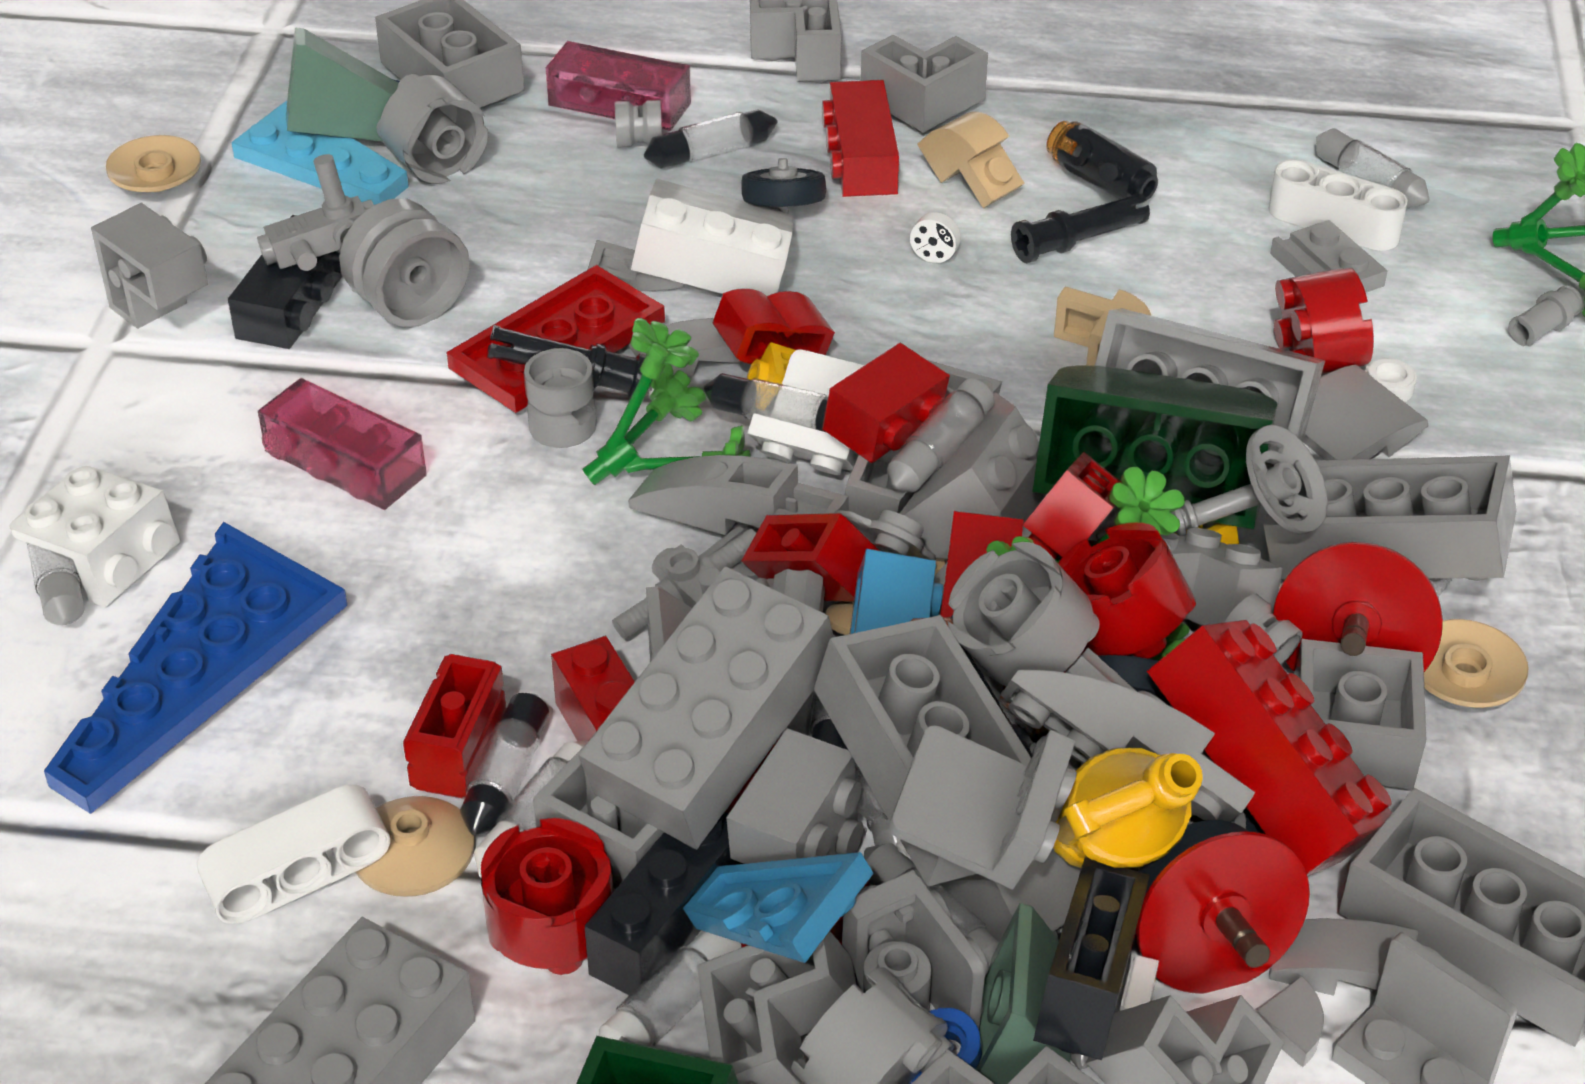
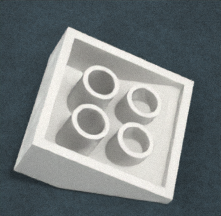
[631,179,793,296]

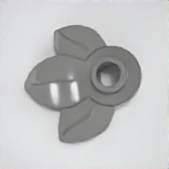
[834,510,936,561]

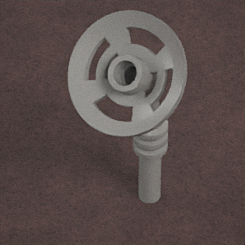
[1096,425,1328,540]

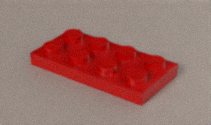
[446,265,665,413]

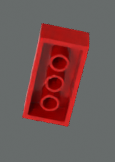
[1147,620,1392,876]

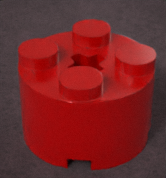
[1274,268,1374,375]
[1058,522,1196,659]
[481,818,613,975]

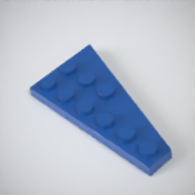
[44,521,348,814]

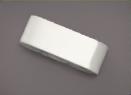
[1268,159,1408,251]
[197,785,390,924]

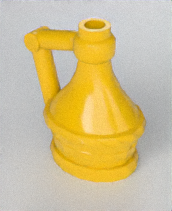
[1053,748,1203,868]

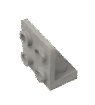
[1332,932,1518,1084]

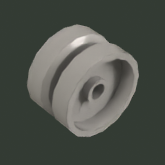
[339,199,470,327]

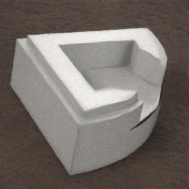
[1256,976,1324,1067]

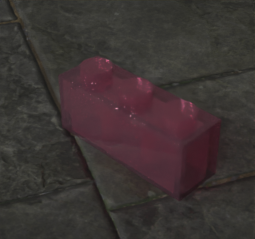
[545,41,691,131]
[257,378,427,510]

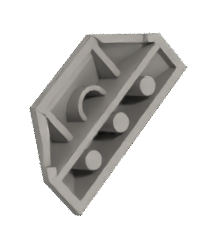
[900,392,1046,562]

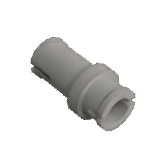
[1508,286,1584,346]

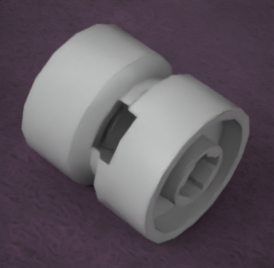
[524,348,596,448]

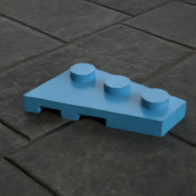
[683,852,873,963]

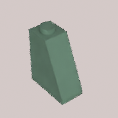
[286,27,399,142]

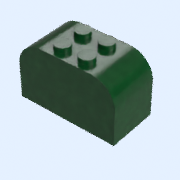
[1032,365,1277,529]

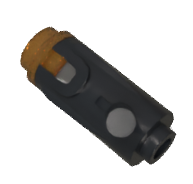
[1046,121,1158,200]

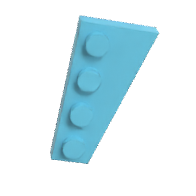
[231,100,409,205]

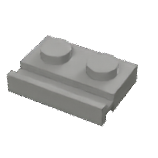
[1270,220,1388,292]

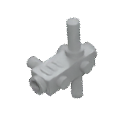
[257,154,374,292]
[612,529,756,639]

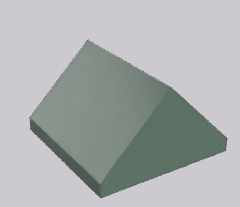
[975,903,1071,1084]

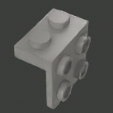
[889,726,1077,889]
[842,870,988,1030]

